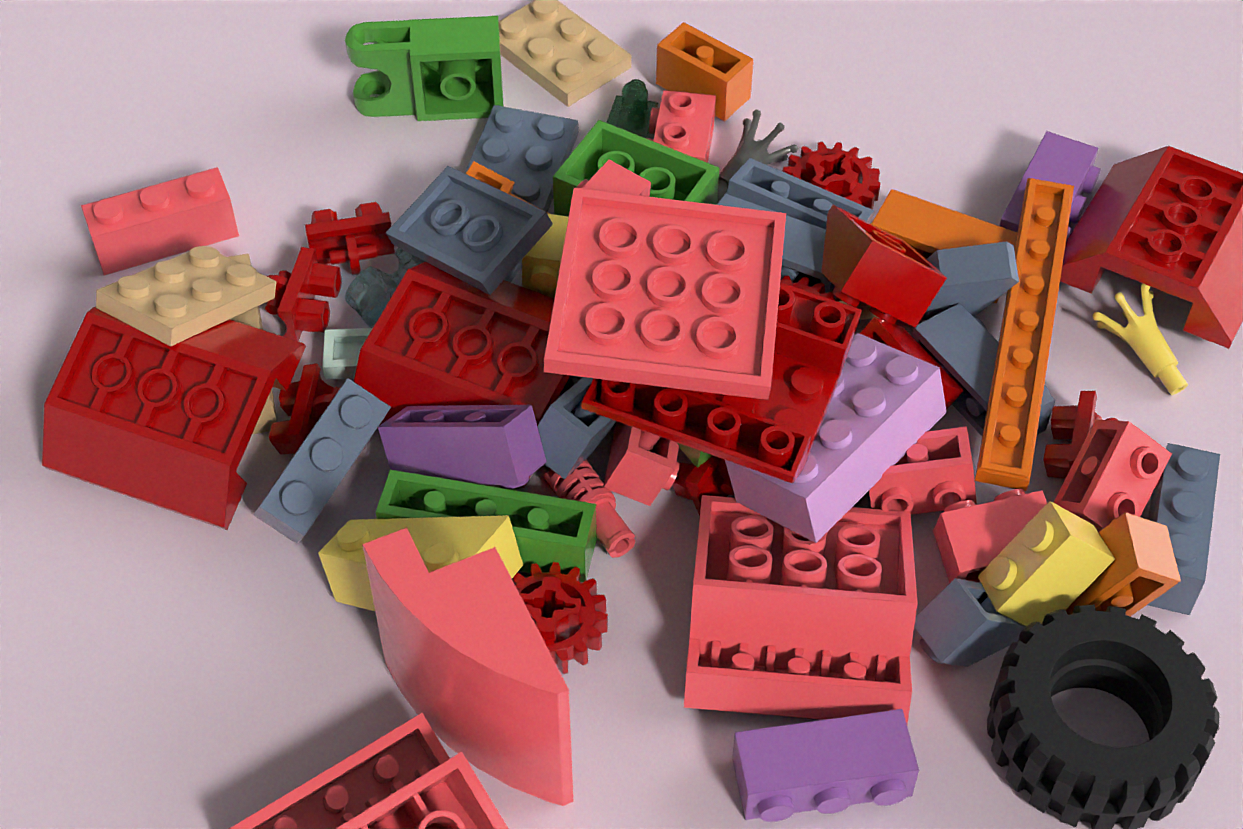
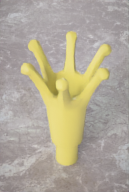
[1092,283,1188,395]

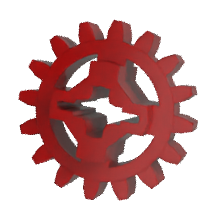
[782,142,881,210]
[512,562,608,674]

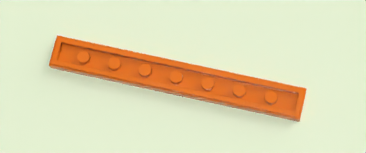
[975,178,1074,491]

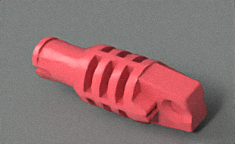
[544,460,636,558]

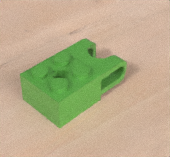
[345,16,504,121]

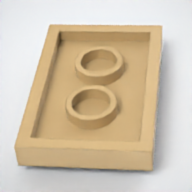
[499,0,631,107]
[96,246,276,346]

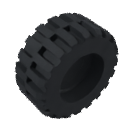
[987,605,1220,829]

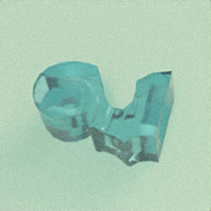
[345,248,425,328]

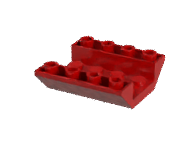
[1060,146,1243,349]
[354,262,571,488]
[581,282,862,484]
[42,306,306,530]

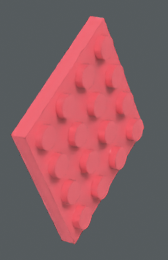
[544,188,786,400]

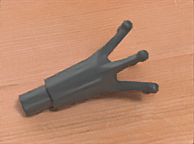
[717,109,798,204]

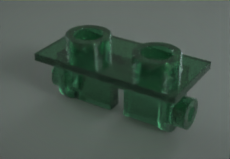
[606,79,658,138]

